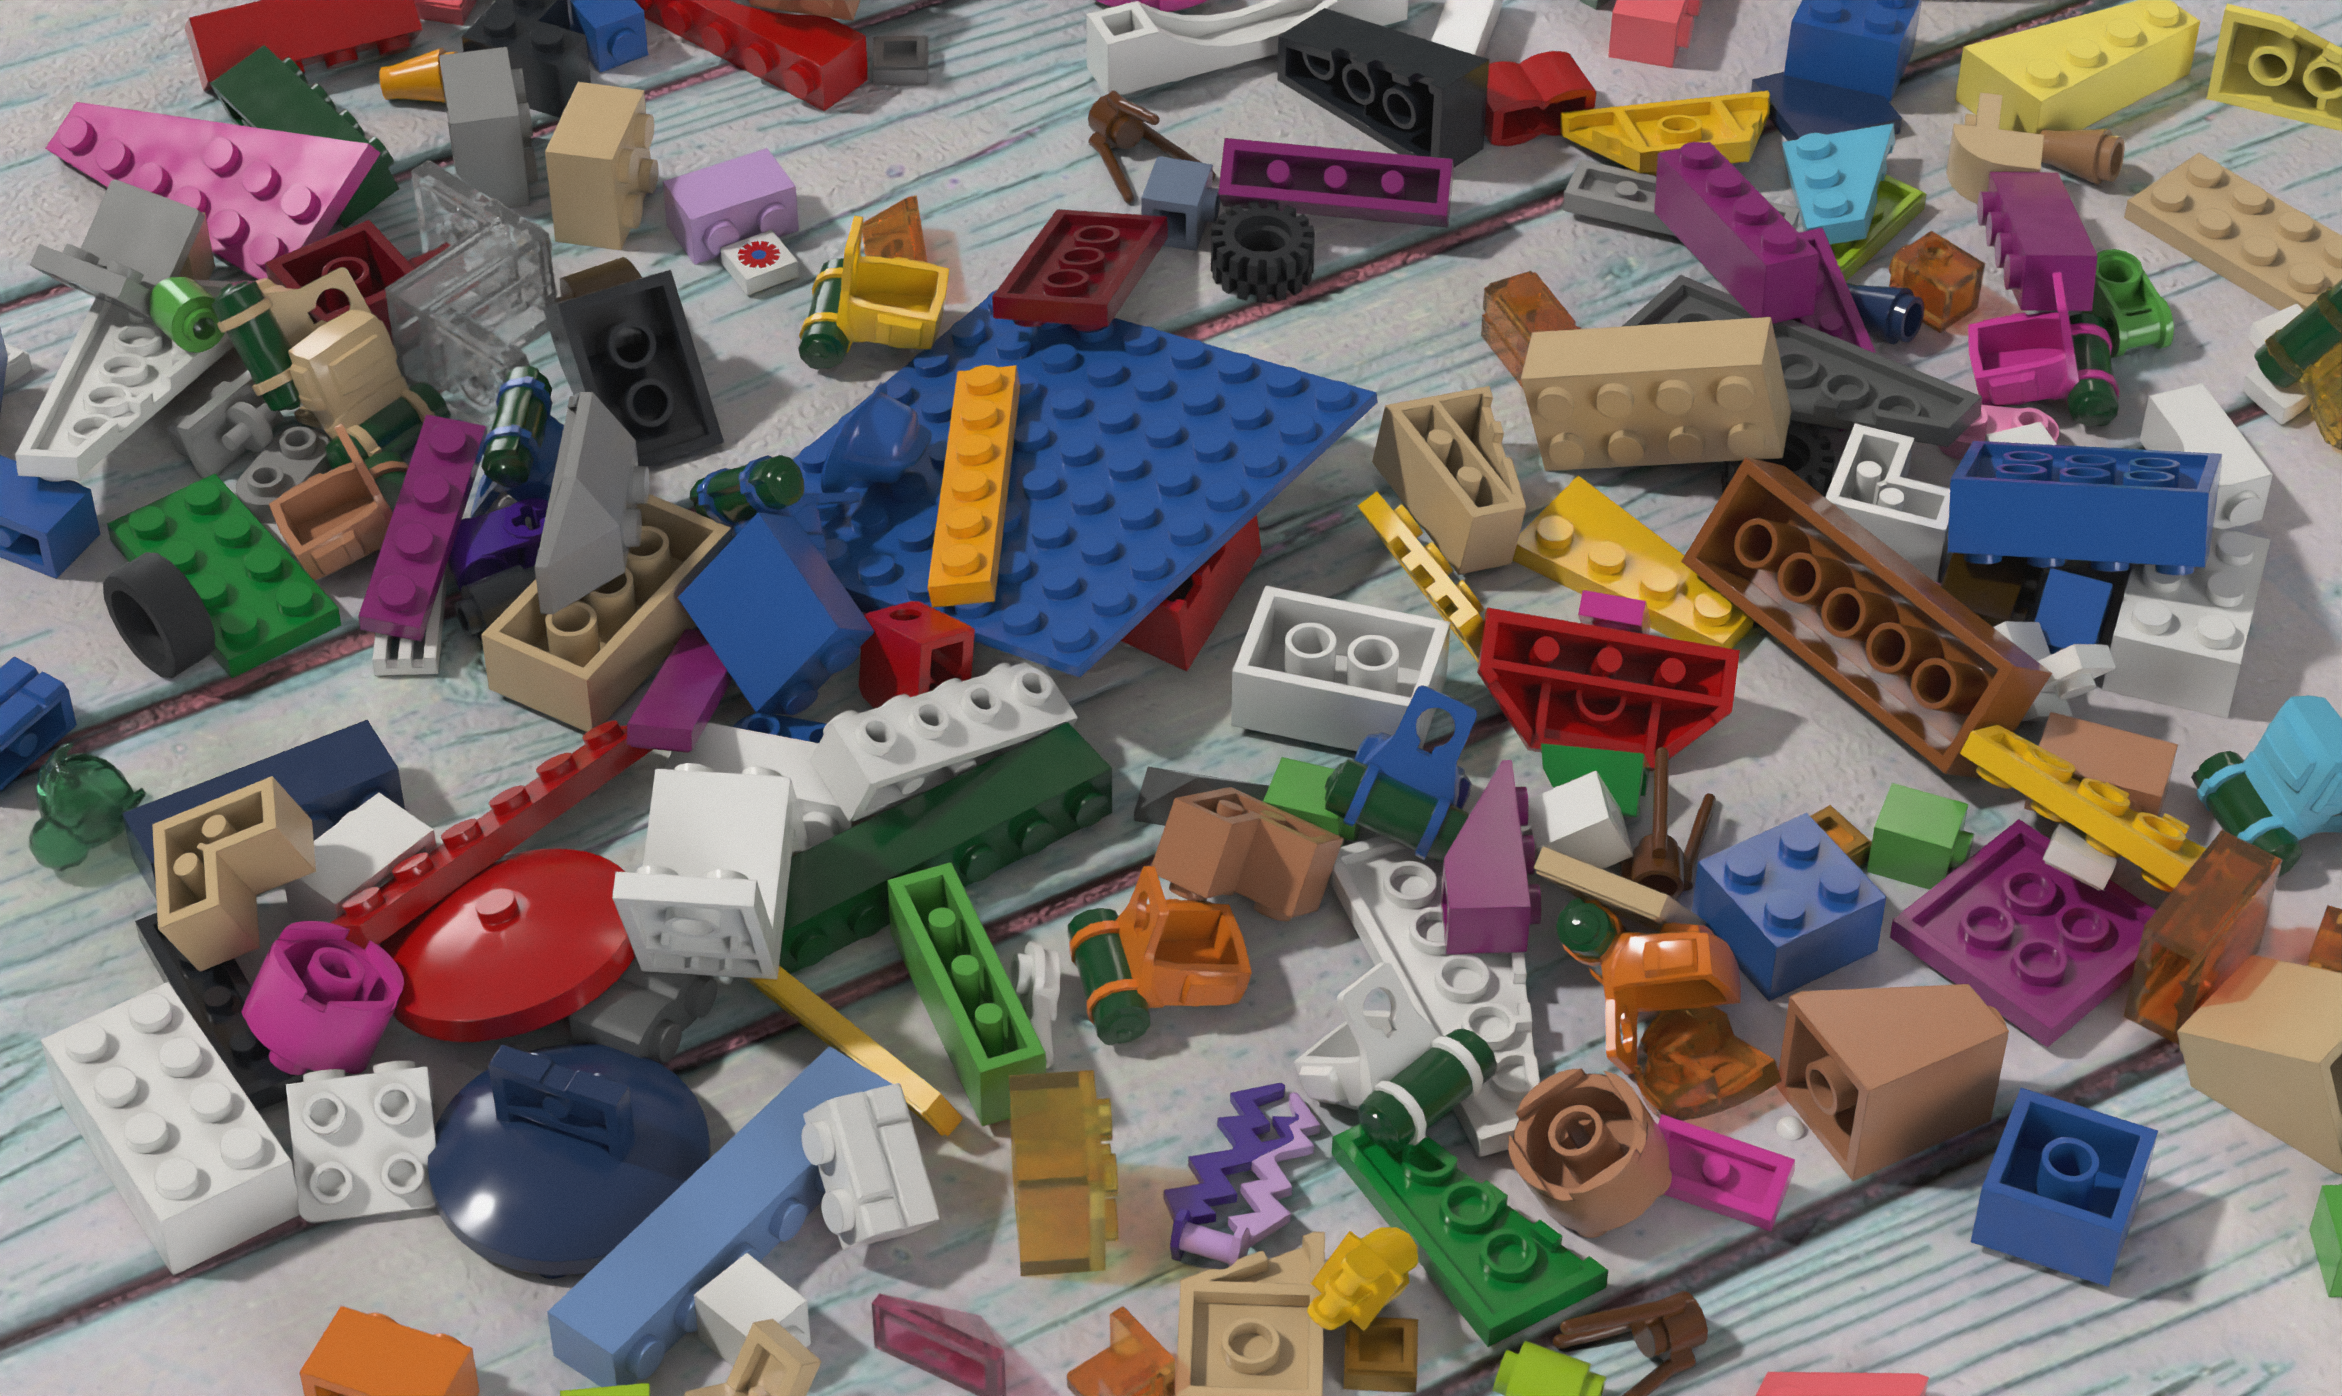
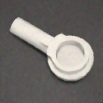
[1010,942,1061,1069]

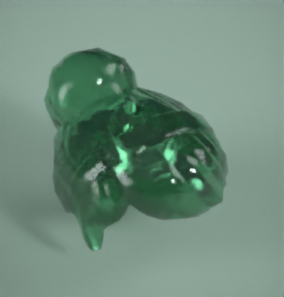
[29,742,146,872]

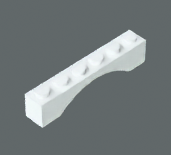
[1086,0,1408,95]

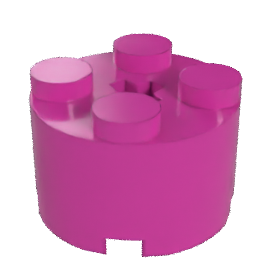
[242,921,404,1075]

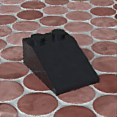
[542,270,724,467]

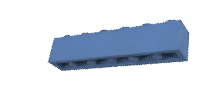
[547,1046,892,1387]

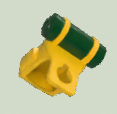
[798,215,950,370]

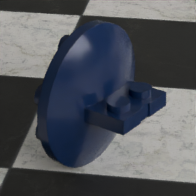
[427,1043,711,1279]

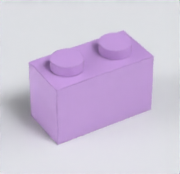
[663,148,799,265]

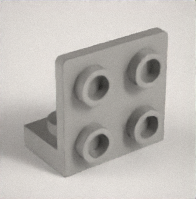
[30,179,205,318]

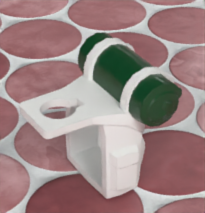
[1294,962,1497,1154]

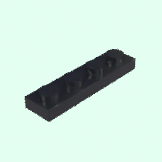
[135,913,303,1111]

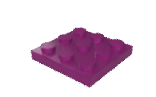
[1889,819,2177,1048]

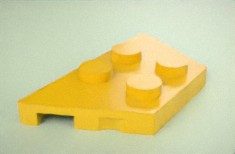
[1560,91,1770,176]

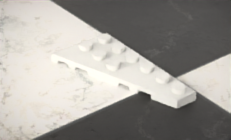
[15,280,234,482]
[1329,811,1540,1158]

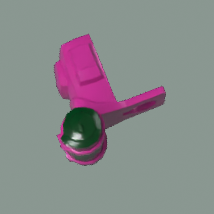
[1968,272,2120,427]

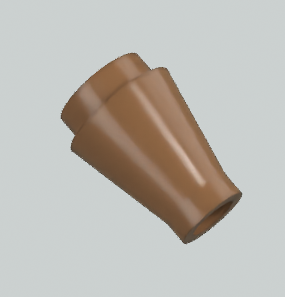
[2040,129,2125,185]

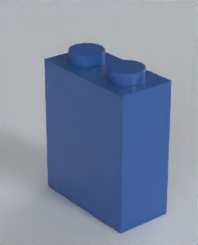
[677,512,875,715]

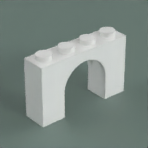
[1985,383,2273,574]

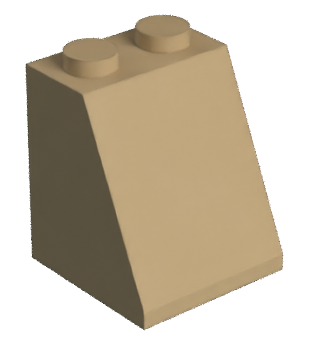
[2177,955,2342,1174]

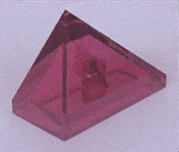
[872,1293,1006,1396]

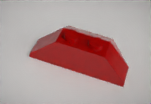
[1477,608,1740,771]

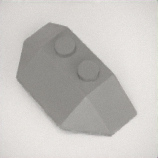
[535,392,650,614]

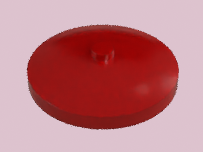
[380,848,636,1042]

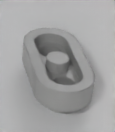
[236,426,332,523]

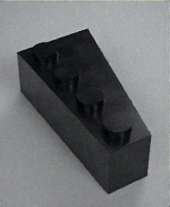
[1277,8,1489,168]

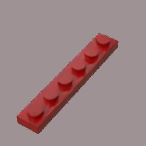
[330,720,653,949]

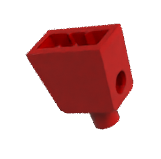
[859,601,975,709]

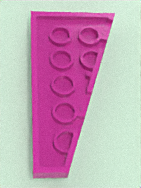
[45,102,381,280]

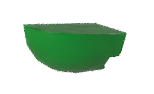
[1541,743,1650,817]

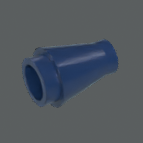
[1846,282,1924,344]

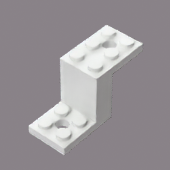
[612,763,811,979]

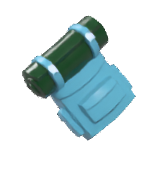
[2191,695,2342,881]

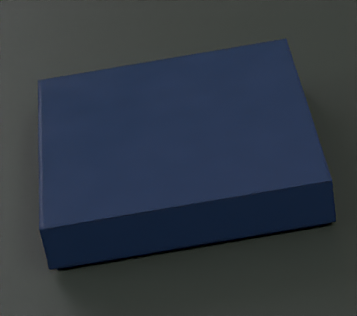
[1751,72,1902,141]

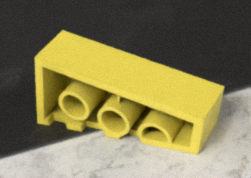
[1955,0,2200,134]

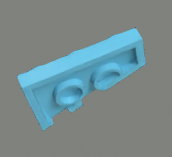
[1782,123,1895,244]

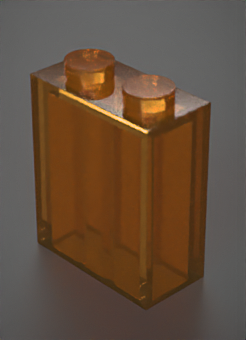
[2123,830,2282,1045]

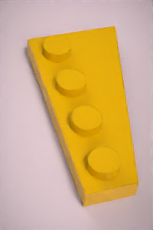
[1512,475,1754,649]
[1357,491,1485,663]
[1960,725,2241,893]

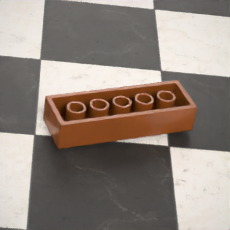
[1681,457,2052,779]

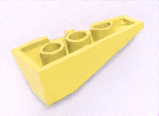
[2206,4,2342,131]

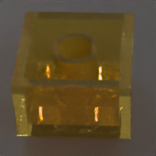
[1009,1070,1118,1276]

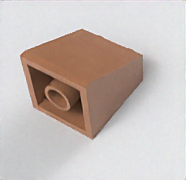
[1776,984,2009,1181]

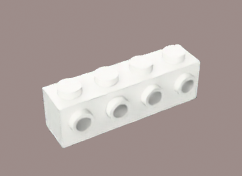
[810,661,1078,822]

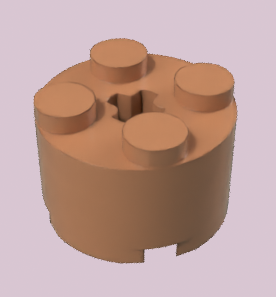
[1508,1068,1672,1238]

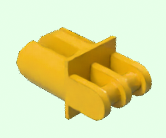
[1307,1227,1418,1331]

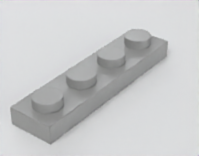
[1563,159,1800,236]

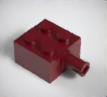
[265,220,463,351]

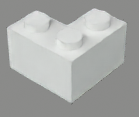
[1825,424,1950,584]

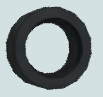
[103,552,215,678]

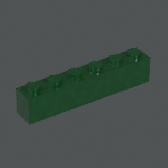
[779,722,1112,974]

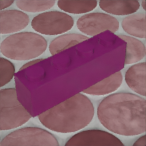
[1218,138,1454,228]
[1654,142,1819,324]
[1977,172,2098,311]

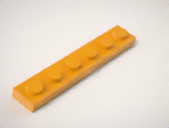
[927,365,1021,608]

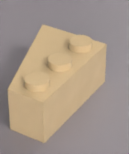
[1372,386,1526,575]

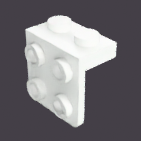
[286,1060,436,1223]

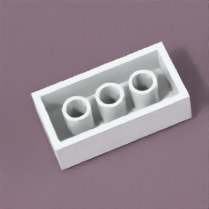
[41,982,300,1276]

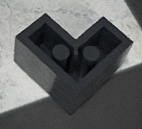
[461,0,591,118]

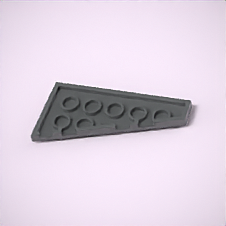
[1621,275,1982,447]

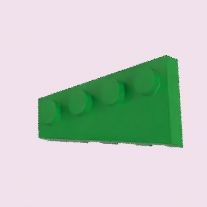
[1332,1124,1609,1347]

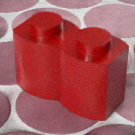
[1484,51,1597,146]

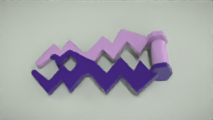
[1163,1083,1320,1267]

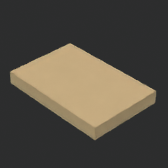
[1534,846,1706,932]

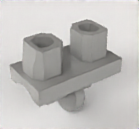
[168,370,284,478]

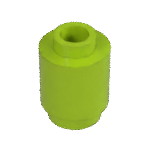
[1493,1341,1607,1396]

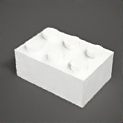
[2102,527,2270,718]
[1231,586,1451,751]

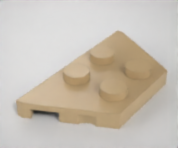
[1175,1232,1325,1396]

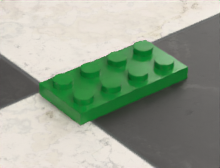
[107,474,342,678]

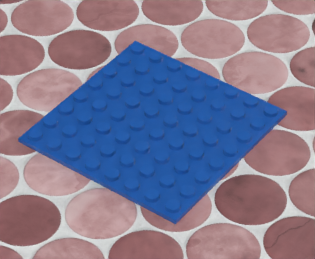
[729,290,1378,678]

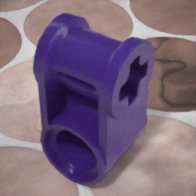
[448,498,549,591]

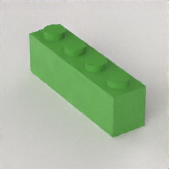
[887,862,1047,1127]

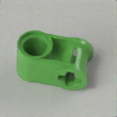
[2082,249,2174,358]

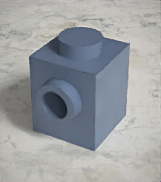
[1141,156,1221,251]

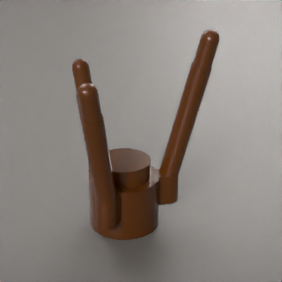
[1088,90,1216,204]
[1619,747,1716,900]
[1553,1291,1708,1396]

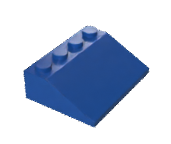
[1948,441,2222,575]

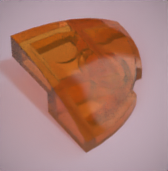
[1634,1006,1782,1121]

